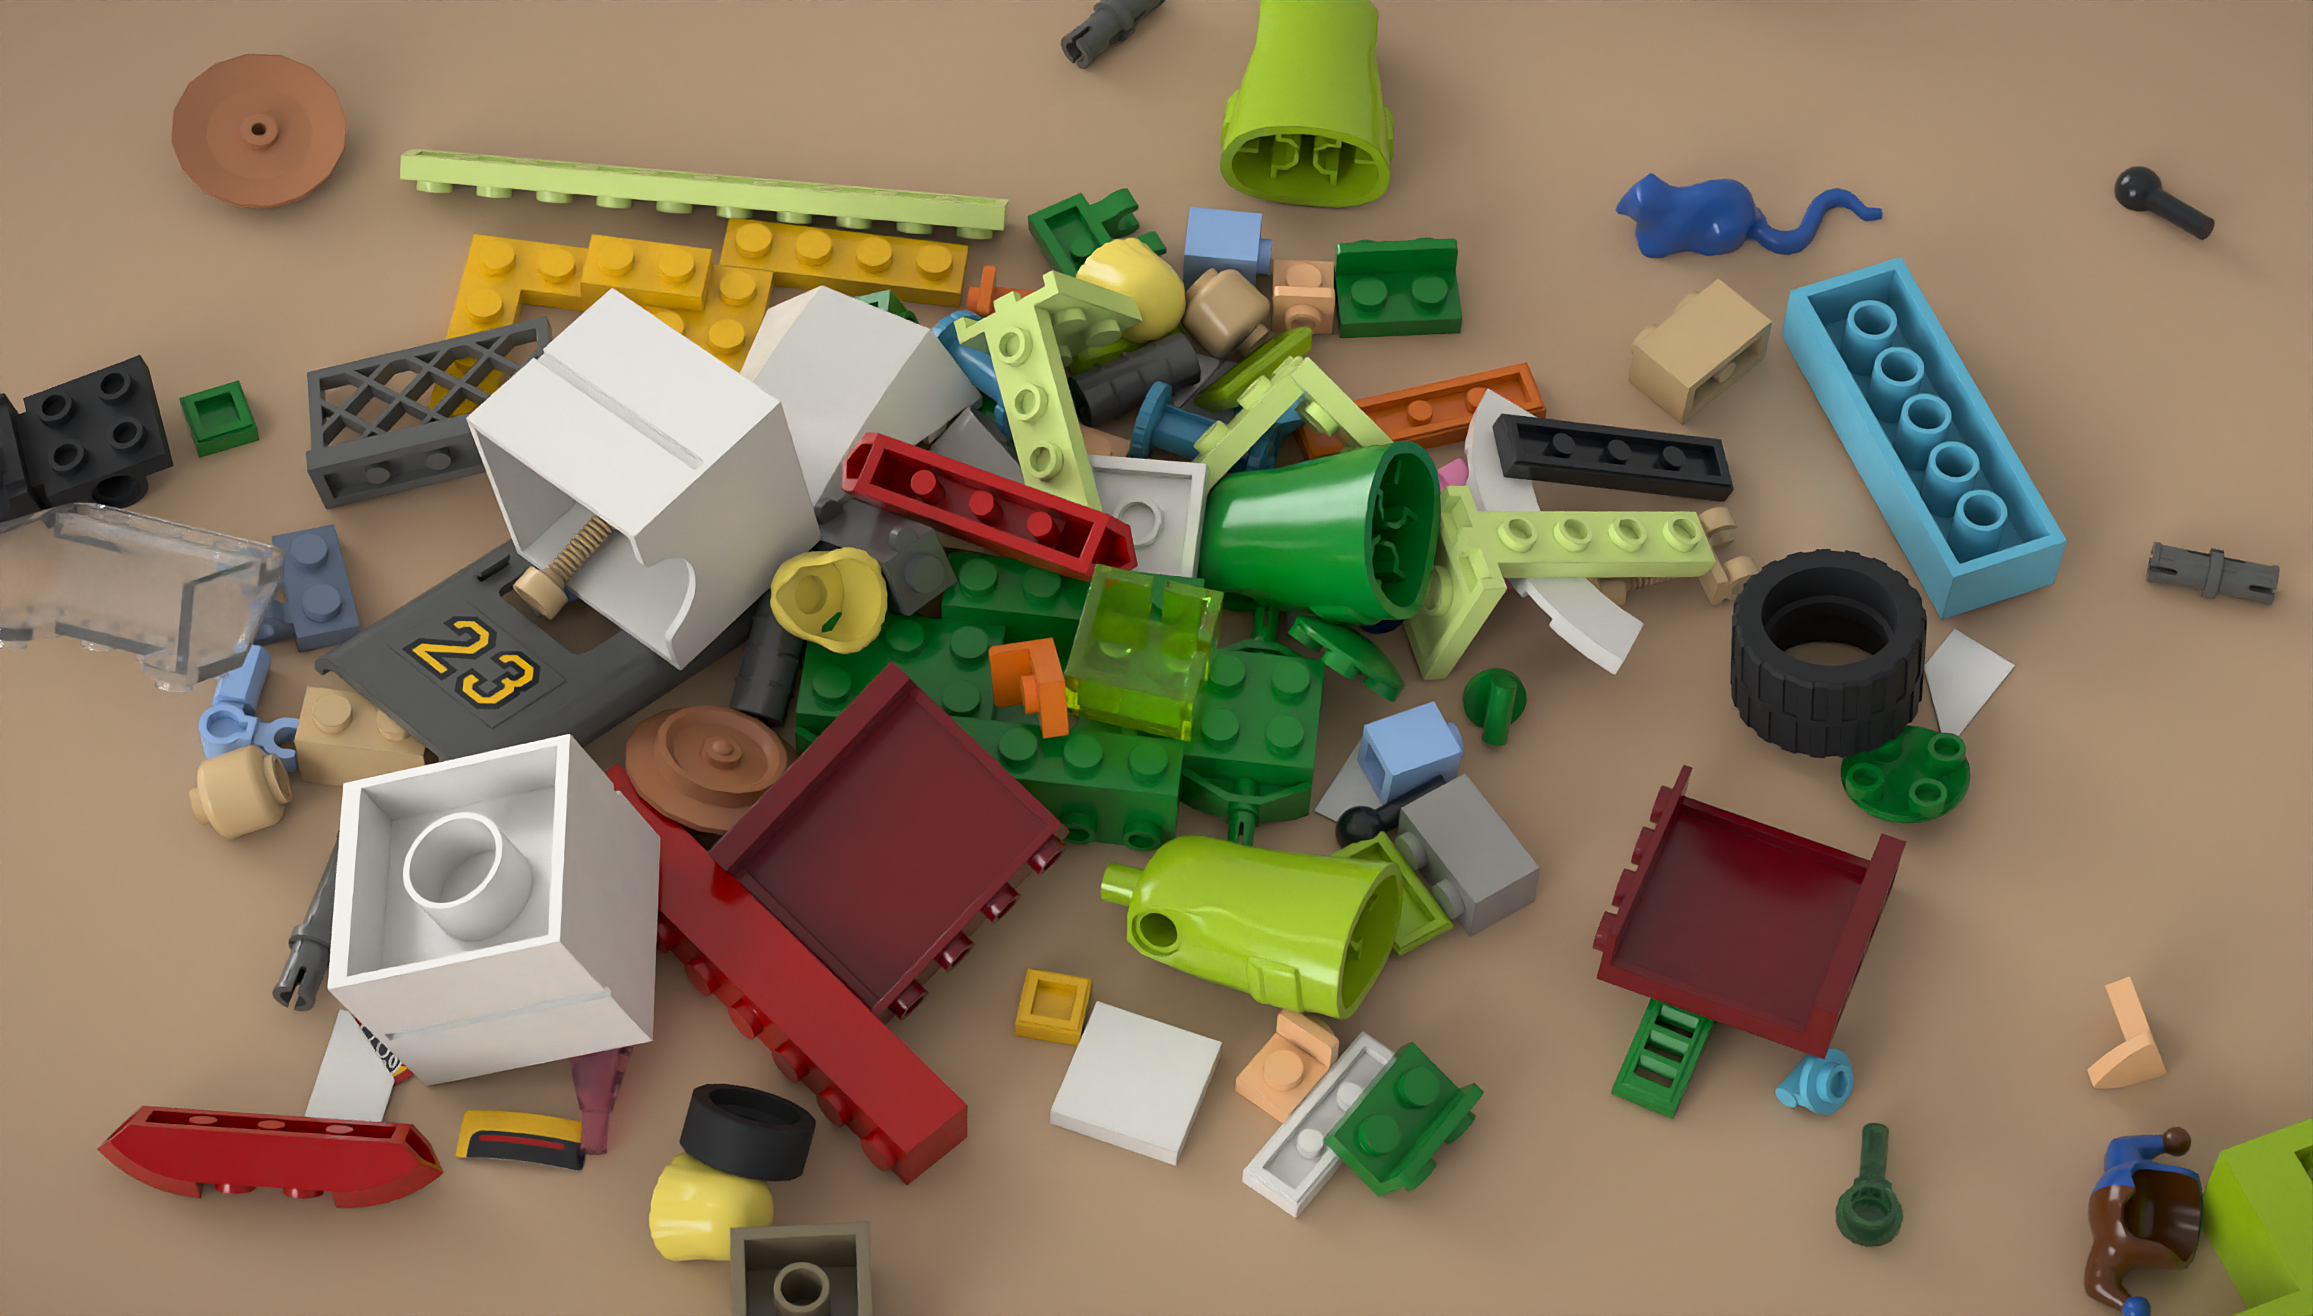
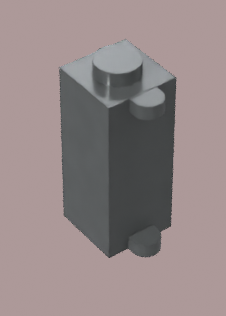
[811,498,958,616]

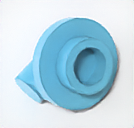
[1775,1047,1854,1115]

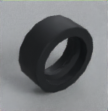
[679,1084,816,1181]

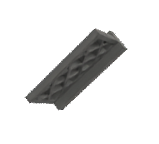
[306,316,553,509]

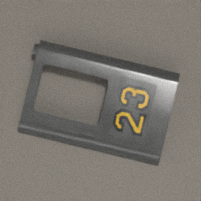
[315,538,760,762]

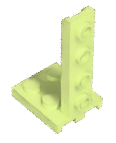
[954,270,1142,512]
[1191,356,1394,491]
[1402,486,1716,680]

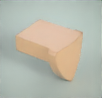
[2088,976,2167,1089]

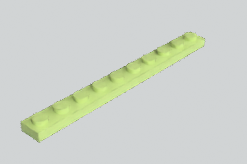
[400,149,1009,239]

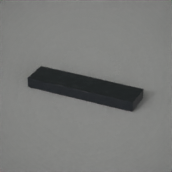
[1492,413,1734,502]

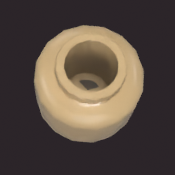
[1181,268,1271,359]
[189,745,292,839]

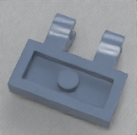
[230,524,361,652]

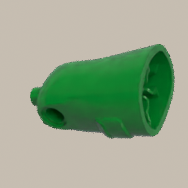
[1197,441,1441,626]

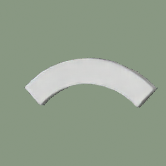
[1464,389,1644,675]

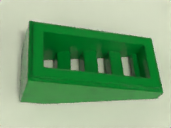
[1611,998,1717,1119]

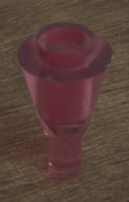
[569,1045,633,1155]

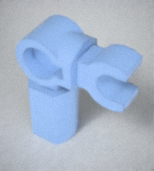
[198,642,299,772]

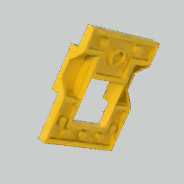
[428,234,774,418]

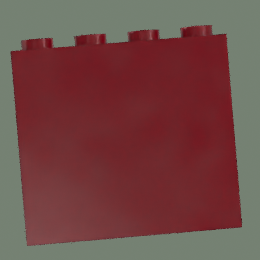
[707,661,1070,1024]
[1592,765,1906,1060]

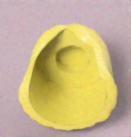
[1076,237,1186,344]
[770,547,888,654]
[649,1153,774,1262]

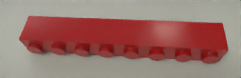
[604,763,967,1185]

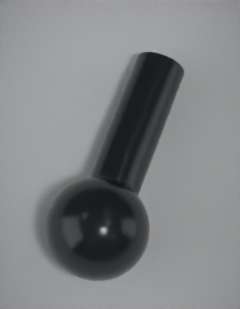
[2114,166,2215,240]
[1335,774,1446,849]

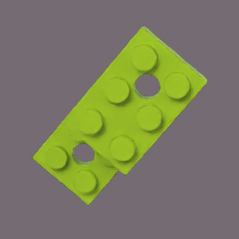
[2202,1117,2313,1316]

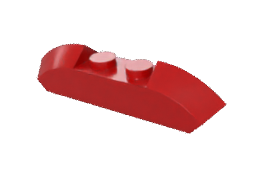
[842,432,1138,585]
[97,1106,444,1208]

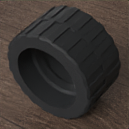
[1730,549,1927,758]

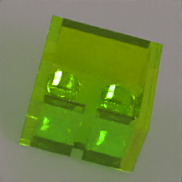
[1064,564,1224,742]

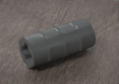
[1067,332,1201,427]
[729,588,807,727]

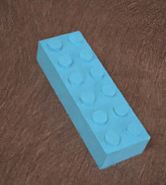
[1781,257,2067,620]

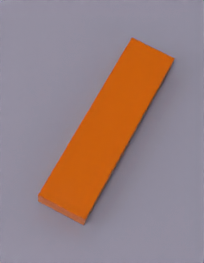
[1294,362,1547,461]

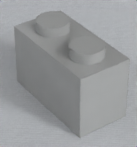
[1395,773,1540,937]

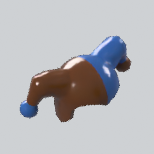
[2083,1127,2203,1316]

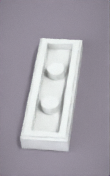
[1242,1031,1395,1219]

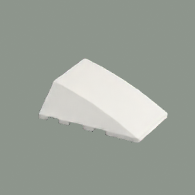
[740,285,983,523]

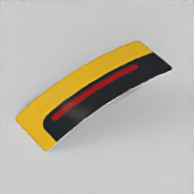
[456,1110,590,1171]

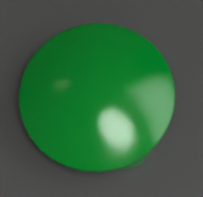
[1288,615,1405,702]
[1841,725,1971,823]

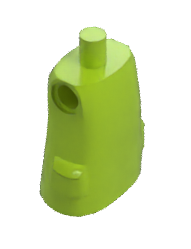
[1220,0,1394,208]
[1101,834,1403,1019]

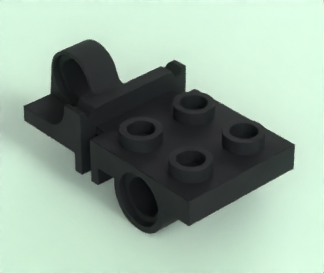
[0,355,174,530]

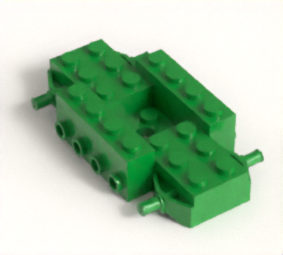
[795,552,1325,852]

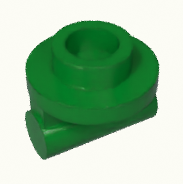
[1462,668,1527,746]

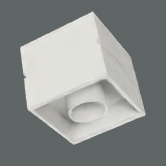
[466,288,822,671]
[327,734,660,1086]

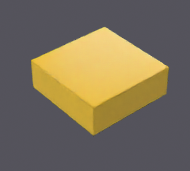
[1015,968,1093,1047]

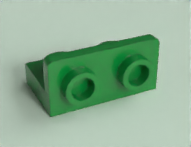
[1334,237,1462,338]
[1323,1042,1484,1197]

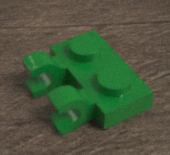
[1028,188,1167,278]

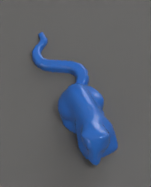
[1616,173,1882,258]

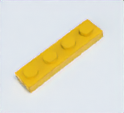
[719,218,969,308]

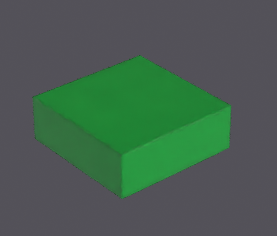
[179,380,259,458]

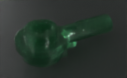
[1835,1123,1903,1247]

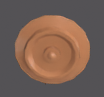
[171,54,347,209]
[625,705,799,835]

